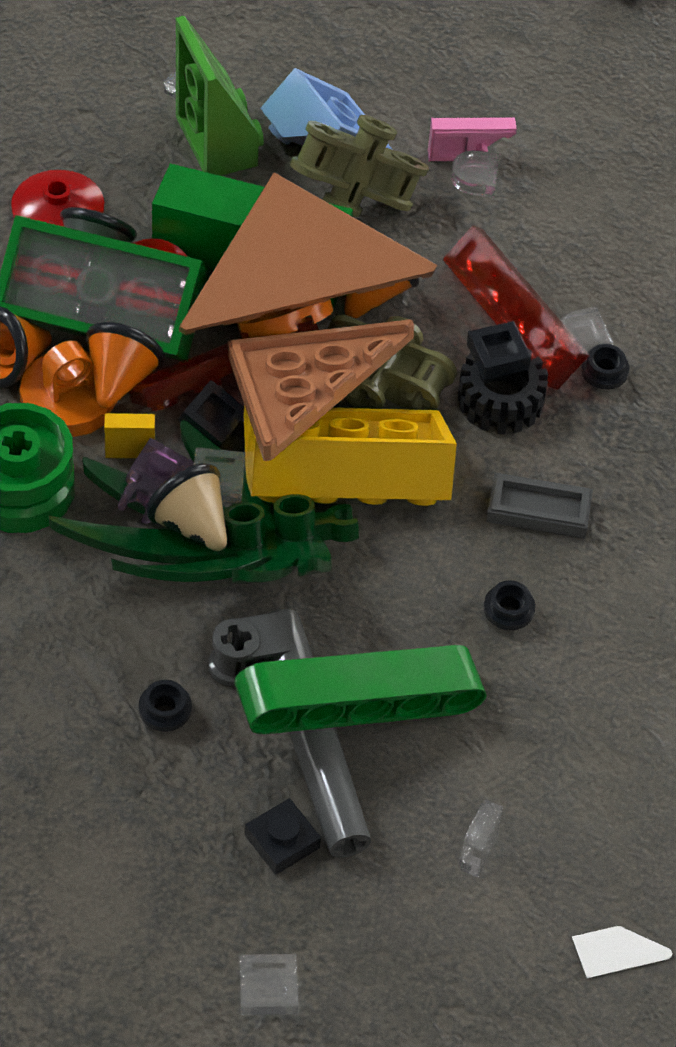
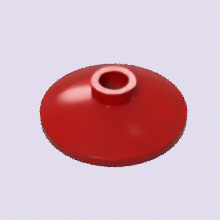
[11,170,104,227]

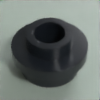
[581,344,630,389]
[484,580,536,630]
[138,680,192,732]

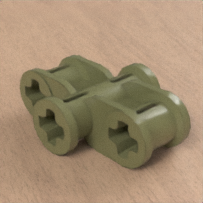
[290,115,429,217]
[328,315,457,410]

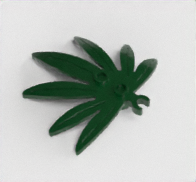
[49,420,359,584]

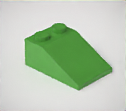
[176,16,264,176]

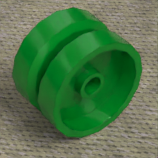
[0,403,75,533]

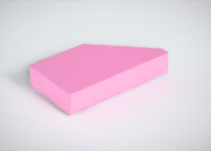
[428,118,517,161]

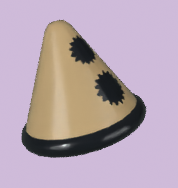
[146,463,227,551]

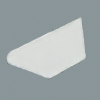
[572,926,672,978]

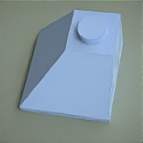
[260,68,393,150]

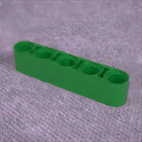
[234,645,487,734]

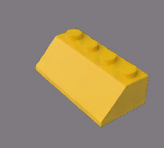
[244,405,457,506]

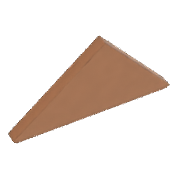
[179,172,437,335]
[228,319,414,461]

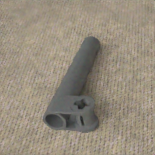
[208,609,371,858]

